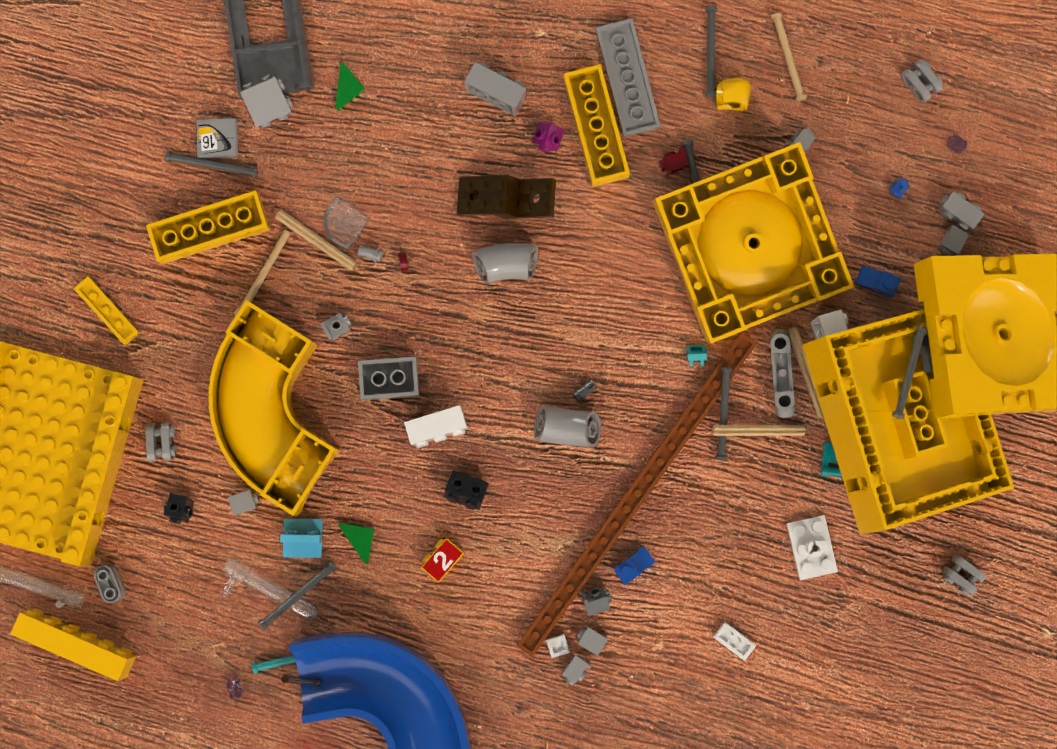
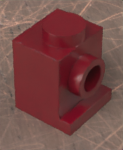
[658,147,689,176]

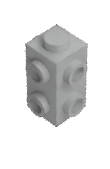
[938,191,985,232]

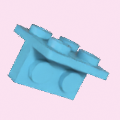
[280,519,323,558]

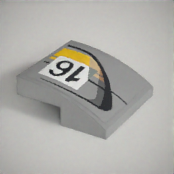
[197,118,238,159]

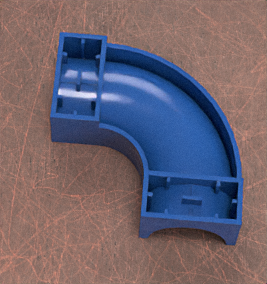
[289,632,472,749]

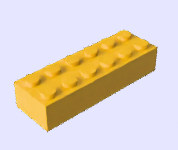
[563,64,630,187]
[146,190,271,264]
[10,608,136,681]

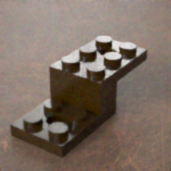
[457,175,556,219]

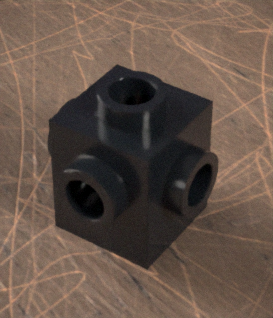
[163,493,195,525]

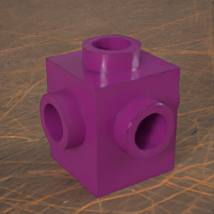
[532,122,564,153]

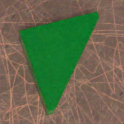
[335,62,365,111]
[338,523,375,564]

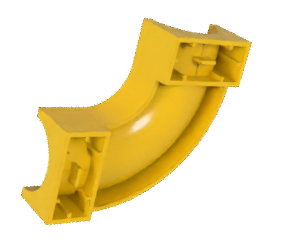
[209,300,341,516]

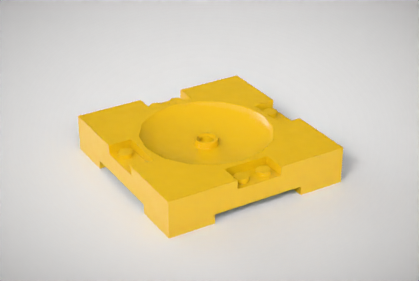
[652,142,854,344]
[914,254,1057,419]

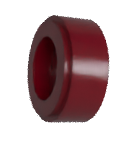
[398,252,409,272]

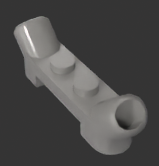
[769,328,795,418]

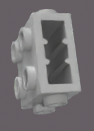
[240,74,293,128]

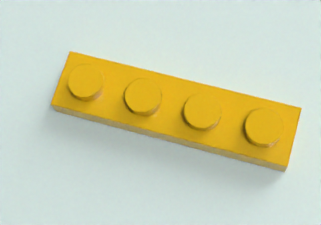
[74,276,140,345]

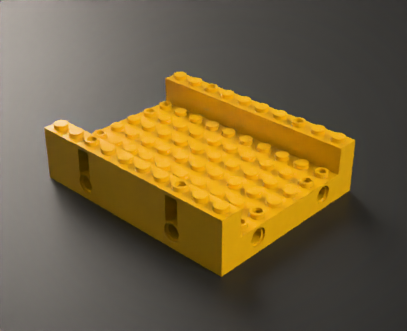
[802,309,1014,534]
[0,341,144,567]

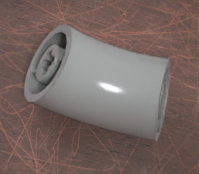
[472,243,538,285]
[534,405,601,447]

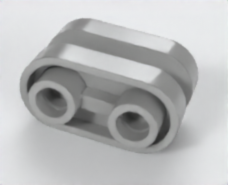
[901,60,943,103]
[145,422,177,462]
[941,554,987,596]
[94,565,126,603]

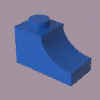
[855,265,901,299]
[613,546,655,585]

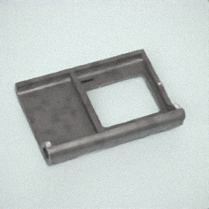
[224,0,314,99]

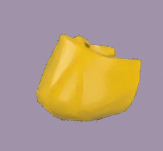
[716,77,751,111]

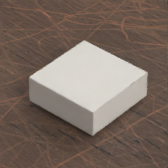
[546,633,570,658]

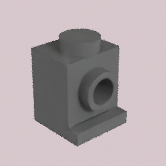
[580,587,612,616]

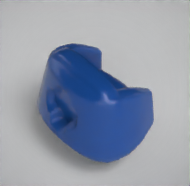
[889,178,909,198]

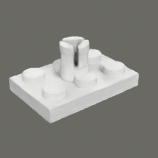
[786,515,838,580]

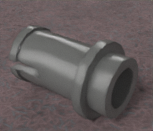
[572,379,597,402]

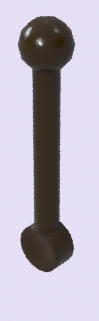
[281,675,322,686]

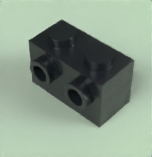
[443,470,489,510]

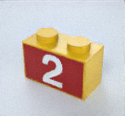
[421,538,465,583]

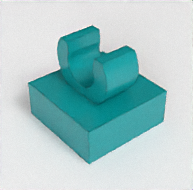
[686,345,707,367]

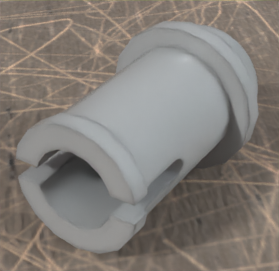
[358,245,383,263]

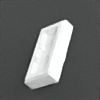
[713,622,756,661]

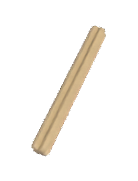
[275,210,356,270]
[787,327,824,418]
[712,425,806,436]

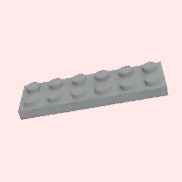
[596,18,661,137]

